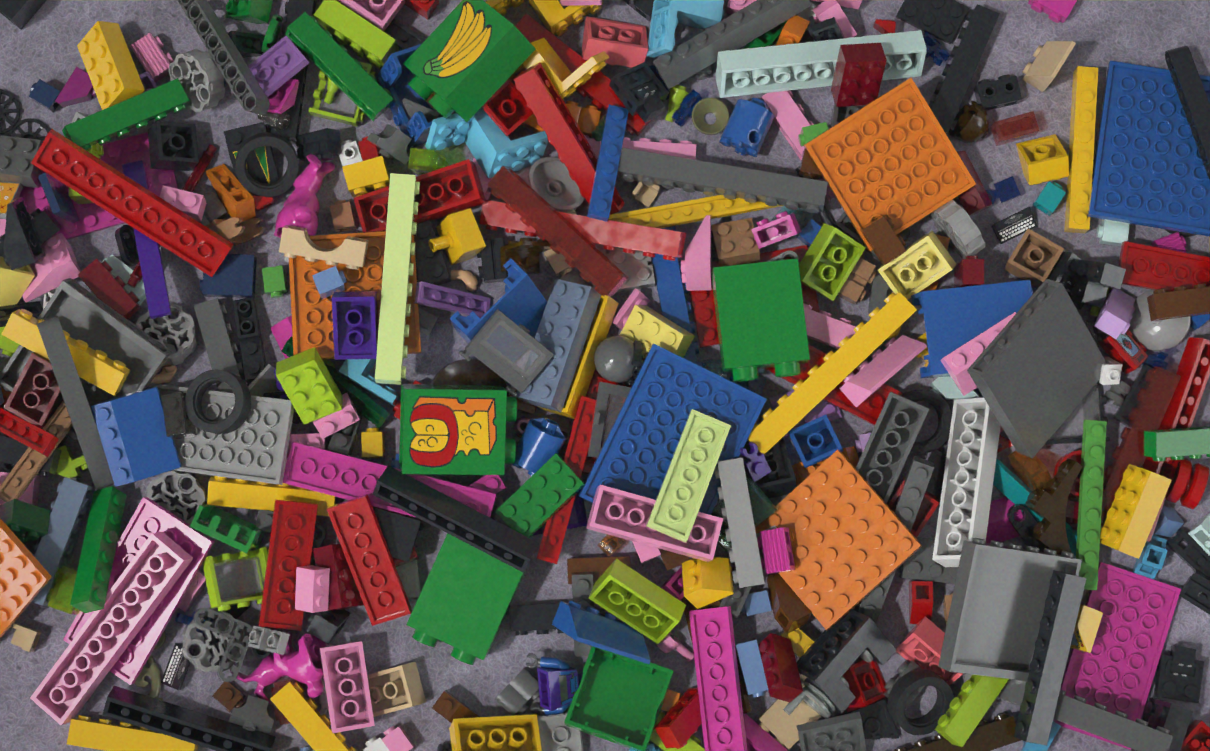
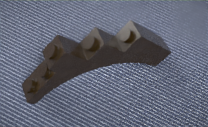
[1025,458,1088,599]

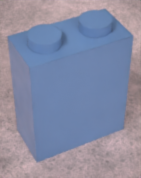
[735,639,768,698]

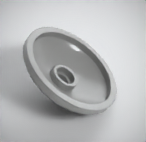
[528,157,584,212]
[1128,290,1191,351]

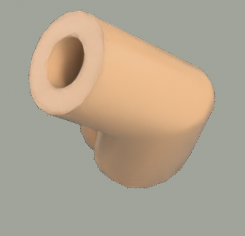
[451,270,478,291]
[151,364,177,384]

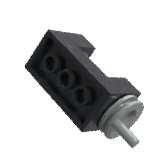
[783,609,896,718]

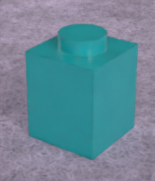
[1032,182,1066,216]

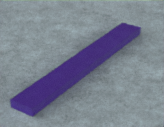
[122,160,172,319]

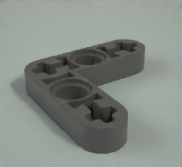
[193,608,253,682]

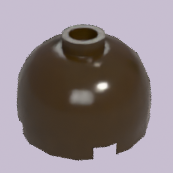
[949,101,989,143]

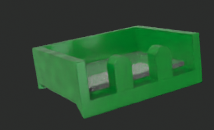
[190,504,266,553]

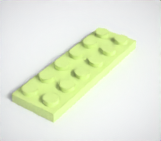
[646,409,731,543]

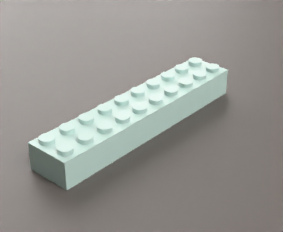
[716,30,927,98]

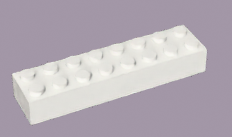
[932,398,1001,567]

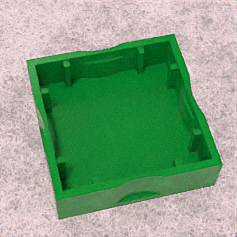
[564,646,674,751]

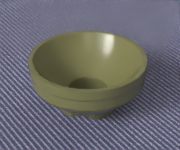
[692,98,729,135]

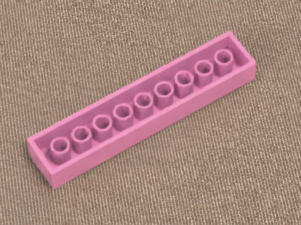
[30,531,193,725]

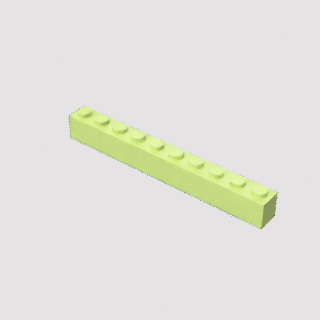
[375,173,420,385]

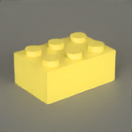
[878,230,956,300]
[619,305,695,359]

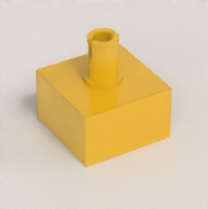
[428,208,486,265]

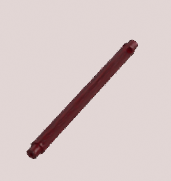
[127,144,217,288]

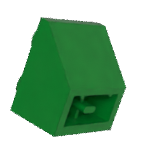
[225,0,273,24]

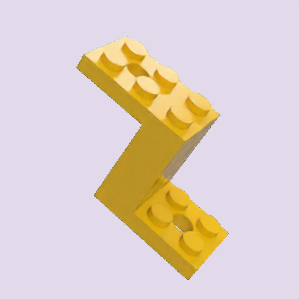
[486,0,603,36]
[507,38,610,99]

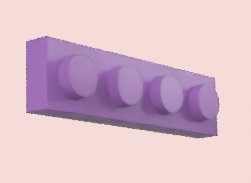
[415,281,491,318]

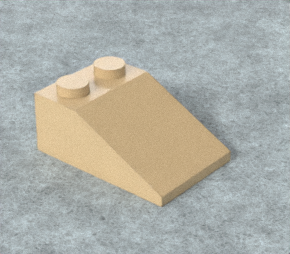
[1022,41,1076,92]
[367,662,426,717]

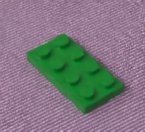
[495,453,585,538]

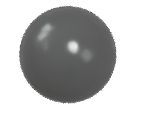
[594,335,634,383]

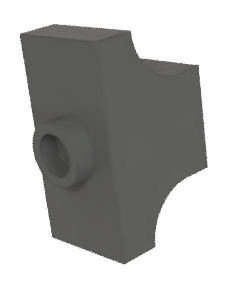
[367,124,411,165]
[228,695,274,734]

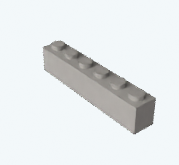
[714,457,765,588]

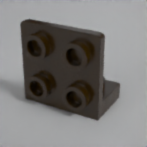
[500,238,557,274]

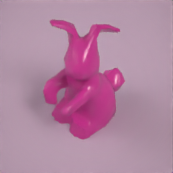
[274,154,335,238]
[230,632,327,704]

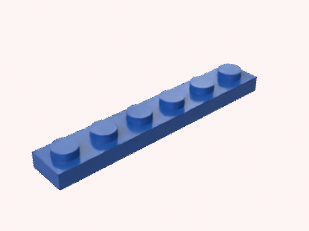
[587,104,629,222]

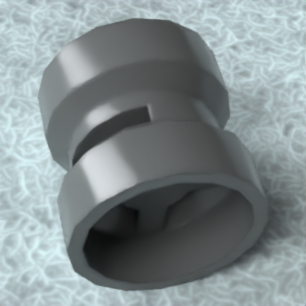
[1104,380,1132,407]

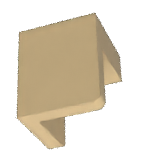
[632,182,660,208]
[11,623,42,652]

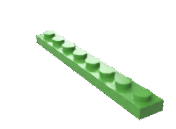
[1076,420,1107,590]

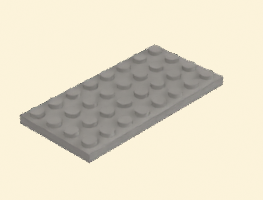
[147,383,294,485]

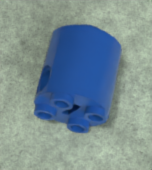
[719,97,775,157]
[512,418,567,476]

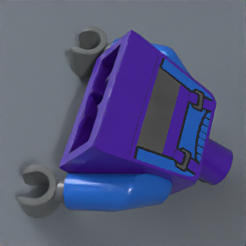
[526,653,583,716]

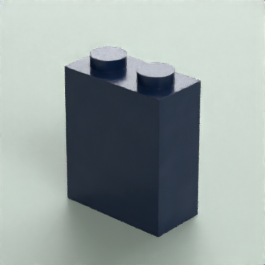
[199,254,257,298]

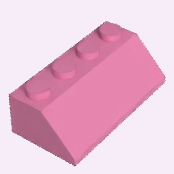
[940,312,1016,396]
[840,335,927,407]
[319,641,375,733]

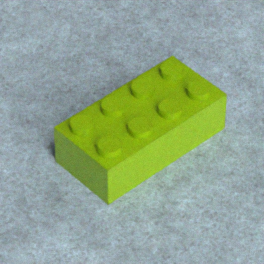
[314,0,399,69]
[589,558,686,644]

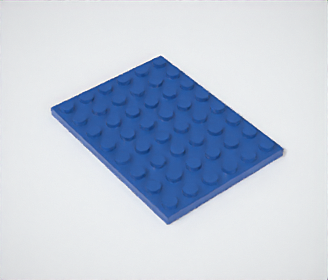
[1088,61,1210,236]
[579,343,767,515]

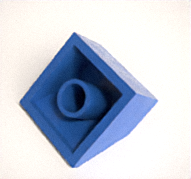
[788,415,843,468]

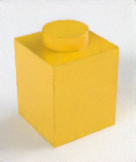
[361,428,385,459]

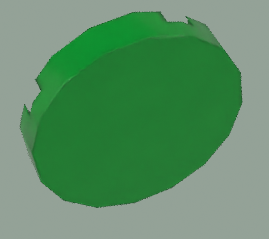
[262,13,283,53]

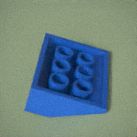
[91,386,182,487]
[552,600,651,664]

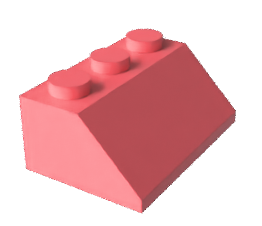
[582,16,648,68]
[896,617,963,686]

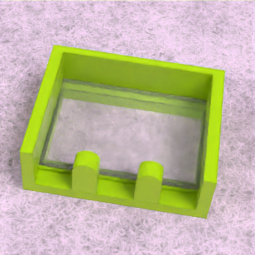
[308,62,376,127]
[202,547,268,612]

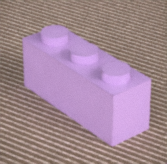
[1095,288,1135,339]

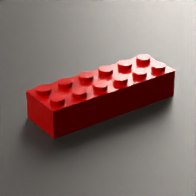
[354,159,486,233]

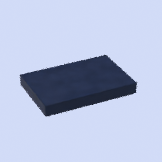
[38,173,80,223]

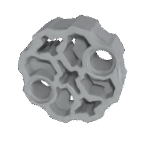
[168,49,225,113]
[931,200,986,259]
[136,303,198,366]
[146,471,208,525]
[182,611,245,672]

